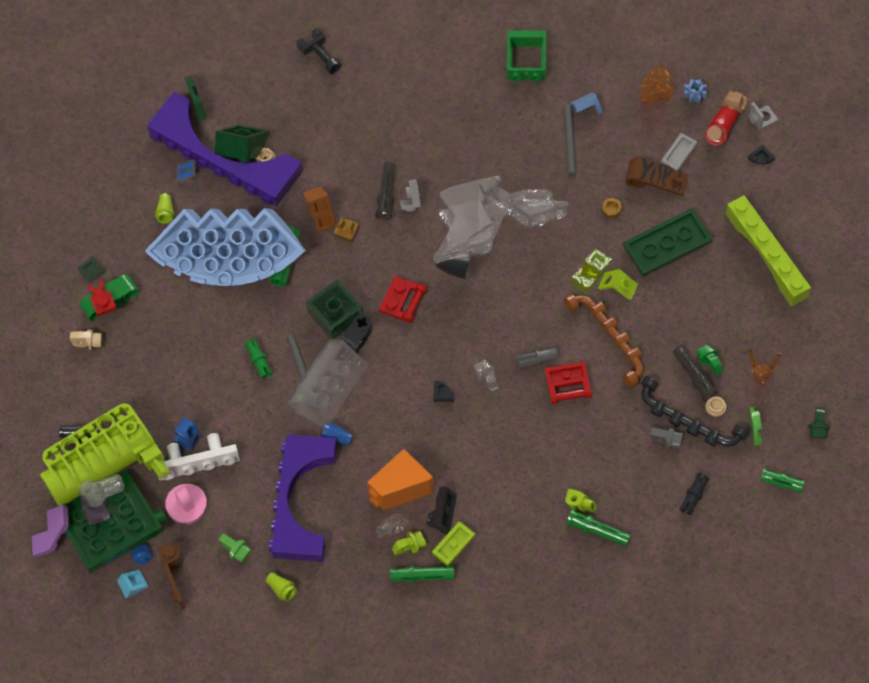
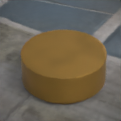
[602,198,622,218]

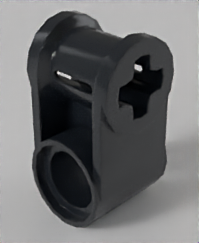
[338,314,372,355]

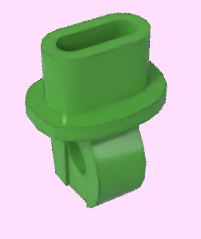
[218,533,252,563]

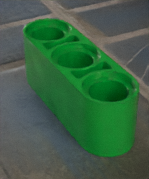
[79,274,139,321]

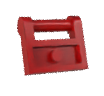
[379,276,428,323]
[544,362,592,405]

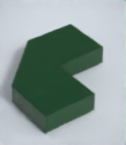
[184,76,207,122]

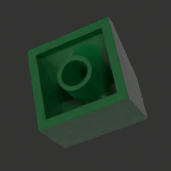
[215,125,270,162]

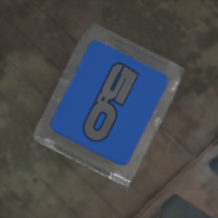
[177,160,197,184]

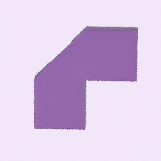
[32,505,69,557]

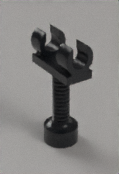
[295,28,341,75]

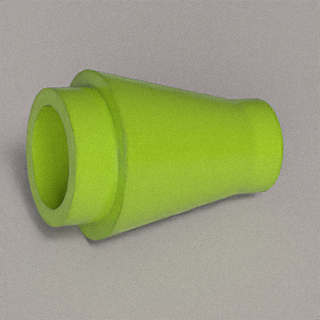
[155,193,175,224]
[266,572,297,602]

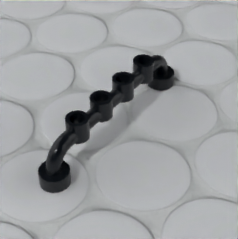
[641,376,749,447]

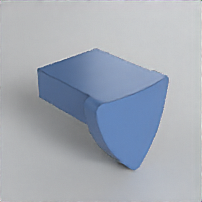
[571,93,603,115]

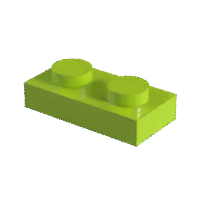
[432,521,475,567]

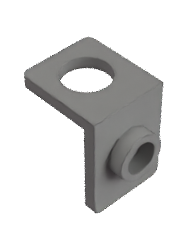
[749,102,778,130]

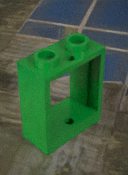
[507,31,546,82]

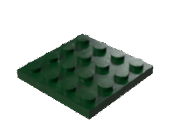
[65,470,164,573]

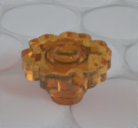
[638,66,674,104]

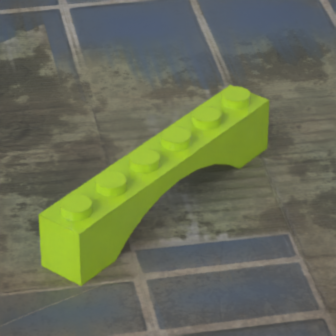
[726,195,811,307]

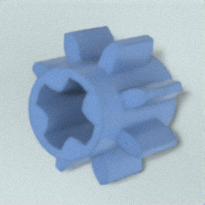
[683,79,707,103]

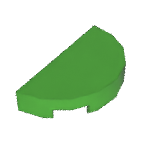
[748,406,762,446]

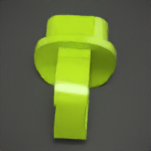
[565,489,597,512]
[392,531,426,556]

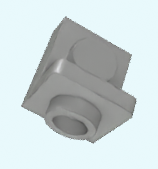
[400,179,421,211]

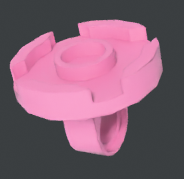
[165,484,207,524]

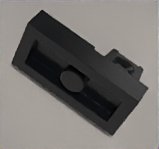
[426,487,457,534]

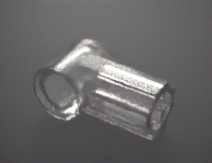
[79,474,124,507]

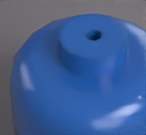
[131,544,153,566]

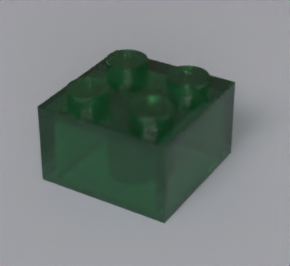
[306,279,363,340]

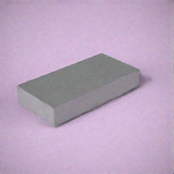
[660,133,698,171]

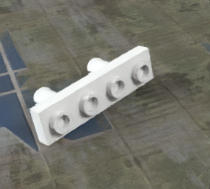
[158,433,240,481]

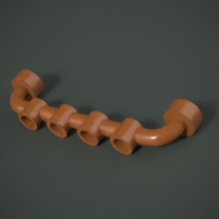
[563,294,643,388]

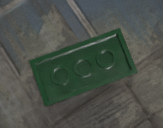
[623,209,713,277]

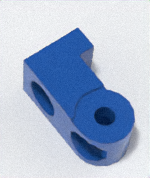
[174,418,202,451]

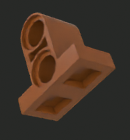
[302,186,336,232]

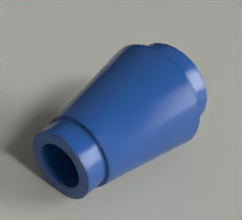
[321,423,353,446]

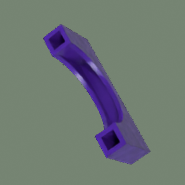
[268,434,337,562]

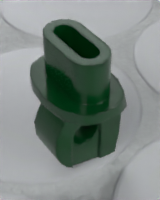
[808,408,830,439]

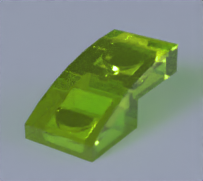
[571,249,612,292]

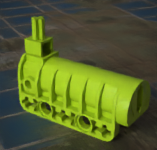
[40,404,170,506]

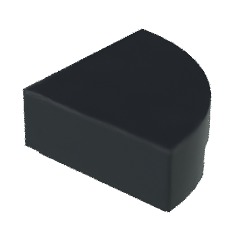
[747,145,776,165]
[434,381,454,402]

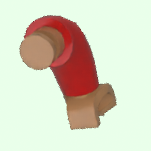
[706,91,748,146]

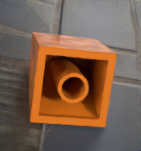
[367,449,434,510]

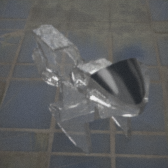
[431,176,569,280]

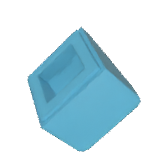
[117,569,149,598]

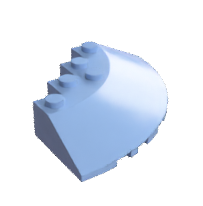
[145,208,306,286]

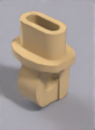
[70,329,102,350]

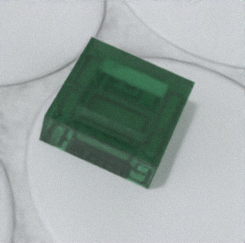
[77,257,105,284]

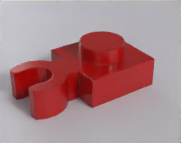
[88,280,117,317]

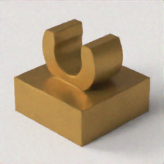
[333,217,360,242]

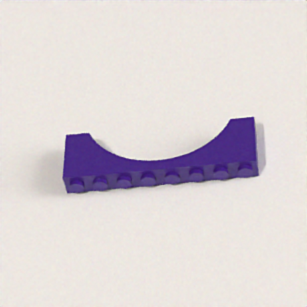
[147,92,303,206]

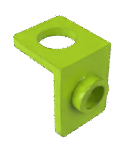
[598,269,638,300]

